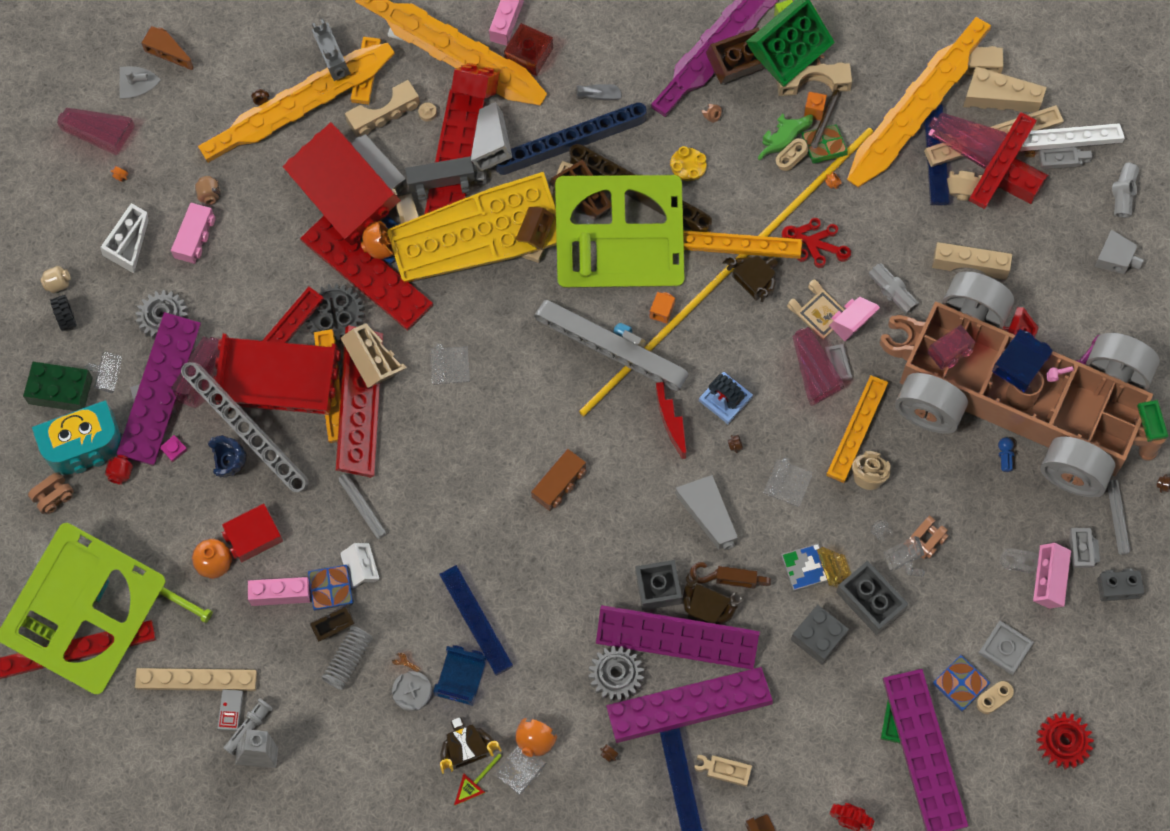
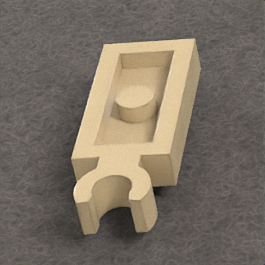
[694,755,752,787]

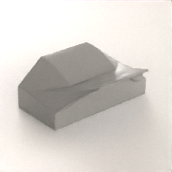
[1069,528,1100,568]

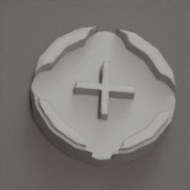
[392,671,432,712]

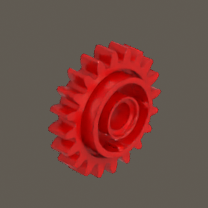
[1036,712,1094,770]

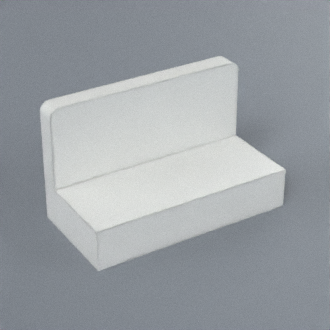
[340,543,379,588]

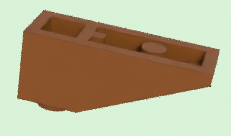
[141,26,194,70]

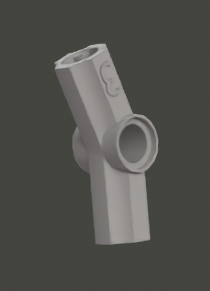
[1112,162,1139,218]

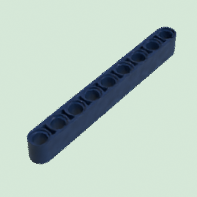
[495,102,647,175]

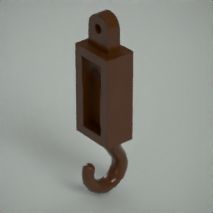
[690,562,771,589]

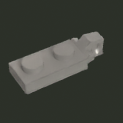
[1039,147,1092,169]

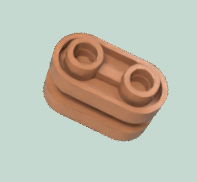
[28,472,74,514]
[905,515,949,559]

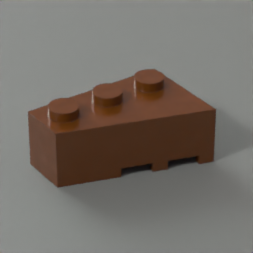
[549,160,611,221]

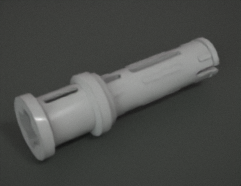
[223,698,273,755]

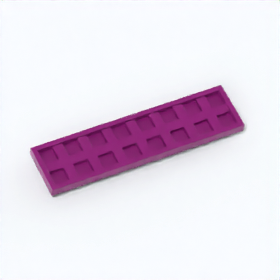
[117,312,201,466]
[596,605,760,669]
[606,667,773,743]
[882,669,968,831]

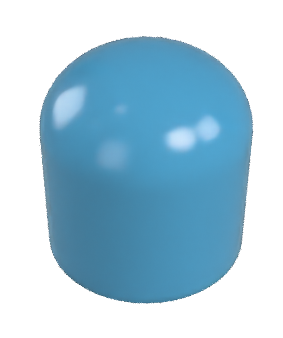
[613,323,632,339]

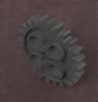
[305,283,365,343]

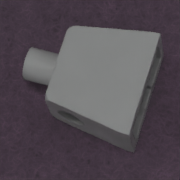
[1095,230,1144,274]

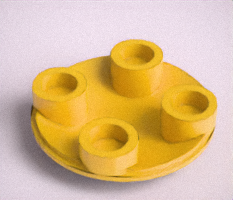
[670,146,707,181]

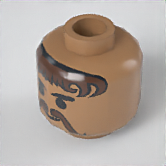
[195,176,221,205]

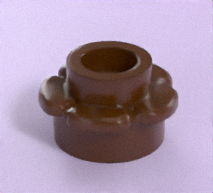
[251,89,269,106]
[728,435,743,453]
[1157,474,1170,493]
[600,744,619,763]

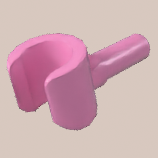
[1047,366,1074,382]

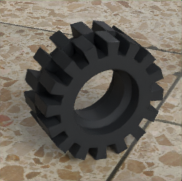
[50,295,77,331]

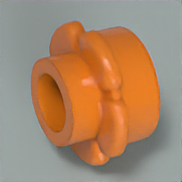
[111,166,128,182]
[825,172,842,189]

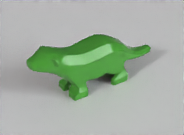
[758,113,813,160]

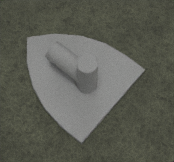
[120,66,161,99]

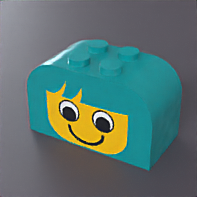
[32,400,122,475]

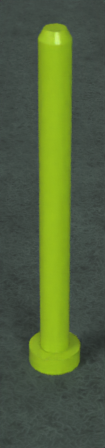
[132,571,213,623]

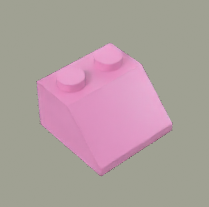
[829,297,880,341]

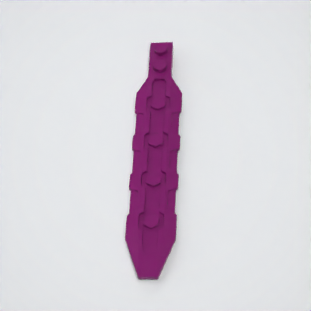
[651,0,779,117]

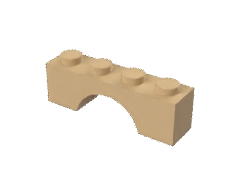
[777,63,852,96]
[345,80,420,137]
[932,242,1012,280]

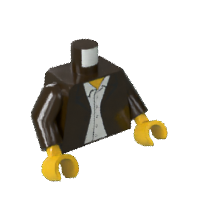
[440,718,502,774]

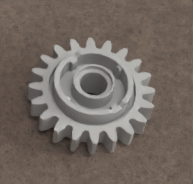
[136,290,189,340]
[589,646,644,702]

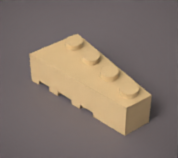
[963,67,1047,112]

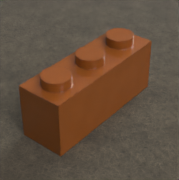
[531,449,587,511]

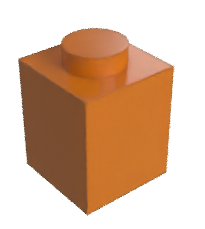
[804,92,827,121]
[649,292,675,324]

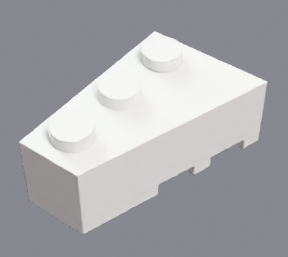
[100,203,148,273]

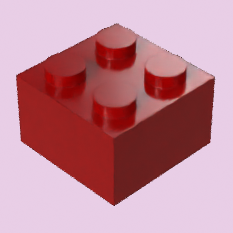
[451,63,500,99]

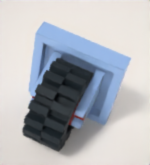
[699,372,753,424]

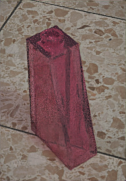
[57,108,135,156]
[928,113,1007,169]
[792,327,844,406]
[171,336,220,408]

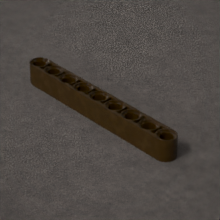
[569,144,712,232]

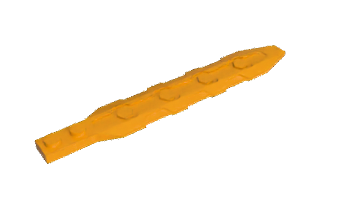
[355,0,547,106]
[847,17,991,188]
[198,43,395,163]

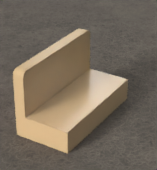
[392,189,418,224]

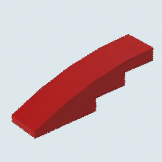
[655,382,686,459]

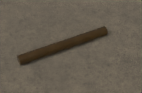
[811,90,840,148]

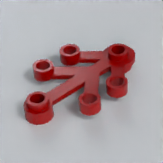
[782,218,851,268]

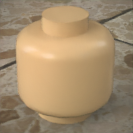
[41,266,71,293]

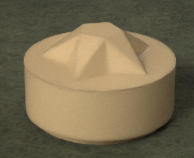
[418,103,437,121]

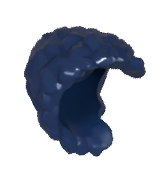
[208,435,246,478]

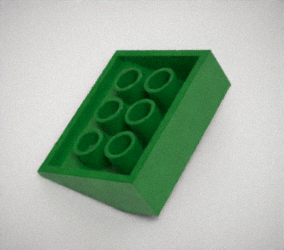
[746,0,835,86]

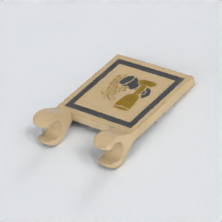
[787,280,844,339]

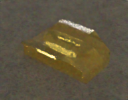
[817,547,851,588]

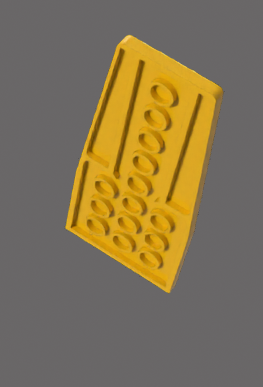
[387,172,556,282]

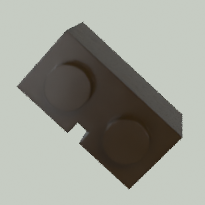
[310,604,355,642]

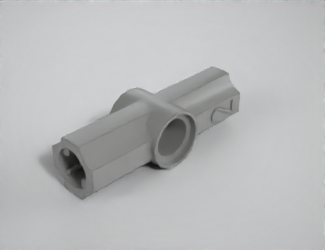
[869,263,919,315]

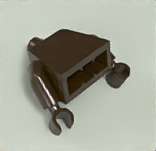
[722,255,779,302]
[683,572,744,625]

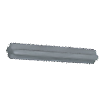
[339,473,386,539]
[1107,480,1130,555]

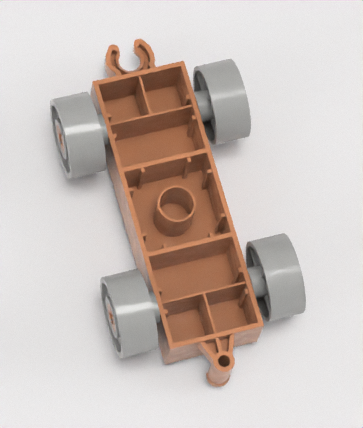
[880,271,1166,497]

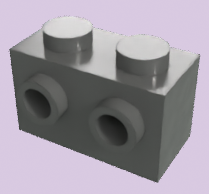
[1097,569,1144,602]

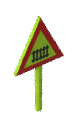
[454,754,502,806]

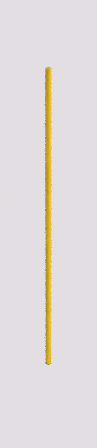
[579,128,873,417]

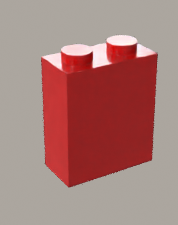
[221,503,283,563]

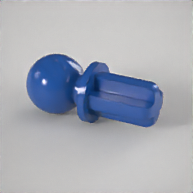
[998,437,1014,472]

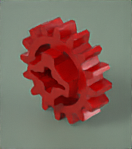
[829,803,875,831]

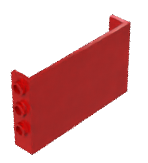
[282,122,401,245]
[213,333,341,415]

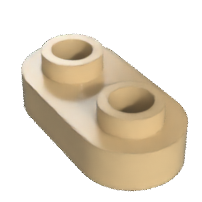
[776,138,809,171]
[976,681,1013,714]

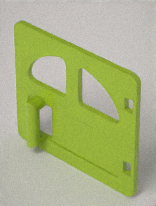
[555,175,684,288]
[0,523,166,694]

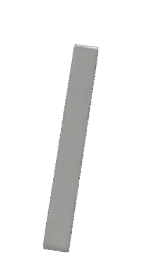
[534,300,689,391]
[181,362,309,492]

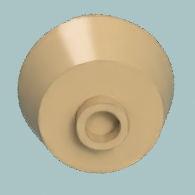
[947,171,982,201]
[852,451,890,490]

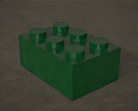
[23,361,93,411]

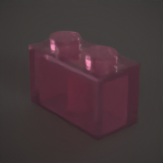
[928,325,975,370]

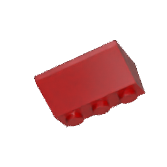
[984,154,1048,204]

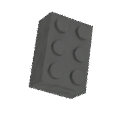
[836,561,908,636]

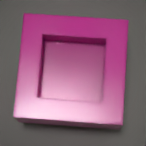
[160,435,187,462]

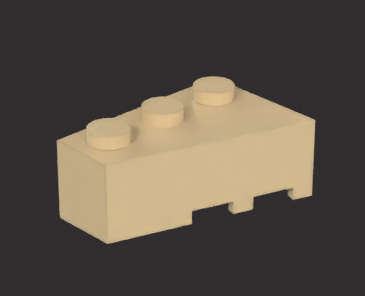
[341,324,407,388]

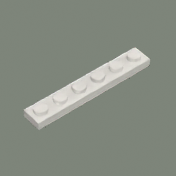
[1020,124,1125,151]

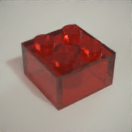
[504,23,553,76]

